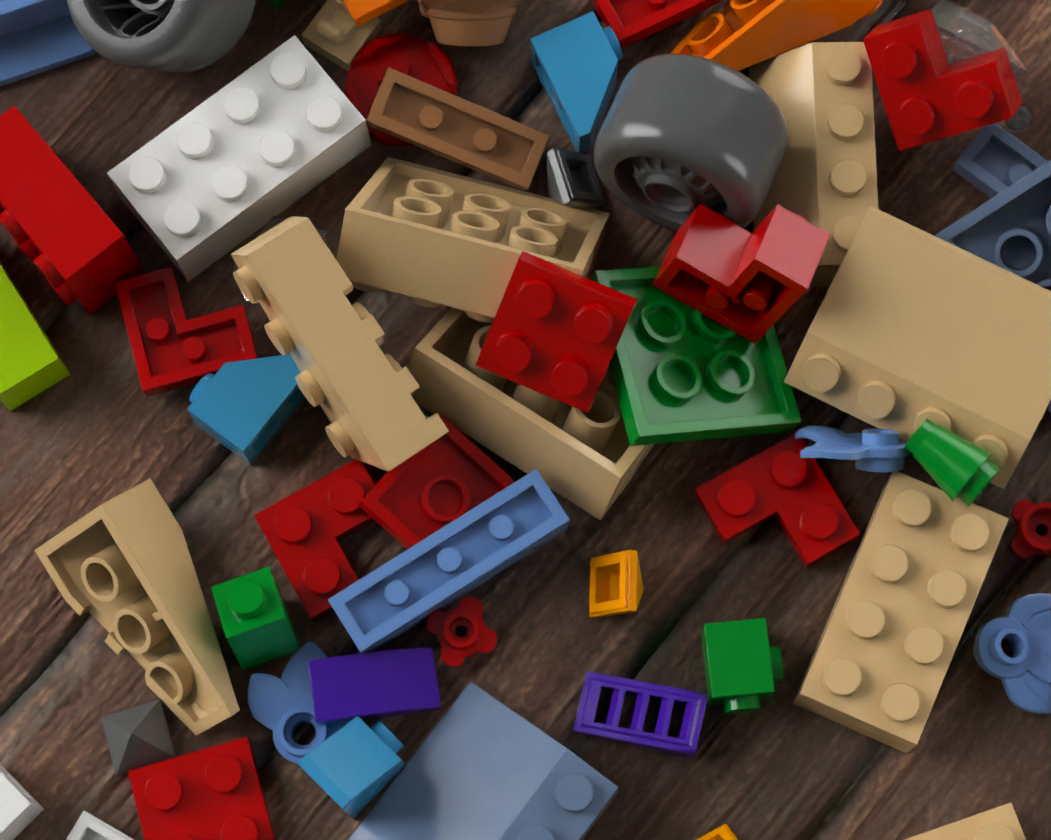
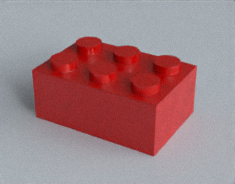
[0,105,145,315]

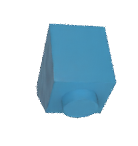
[530,11,623,154]
[187,354,305,465]
[297,716,405,820]

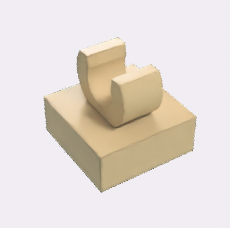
[301,0,382,71]

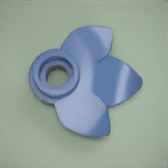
[795,426,911,472]
[973,593,1051,714]
[248,642,362,764]

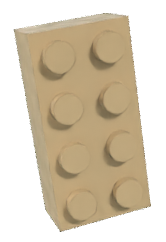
[793,471,1009,753]

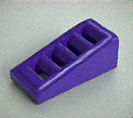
[573,671,708,760]

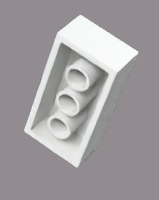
[107,35,371,282]

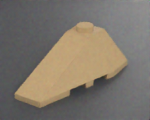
[34,478,240,735]

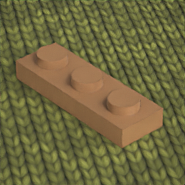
[366,67,550,191]

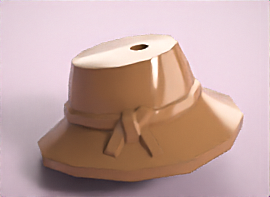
[416,0,524,46]

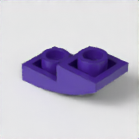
[307,647,441,725]

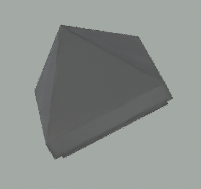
[547,148,605,209]
[101,699,176,777]

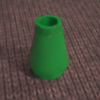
[904,419,1000,506]

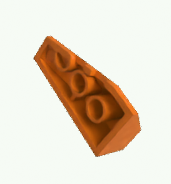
[670,0,883,71]

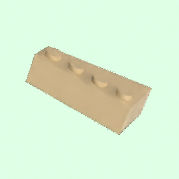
[231,216,449,472]

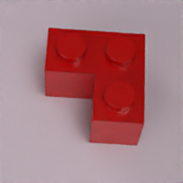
[863,9,1022,151]
[653,204,830,344]

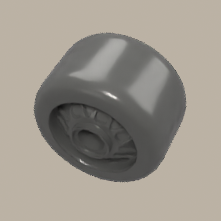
[67,0,256,73]
[594,54,788,231]

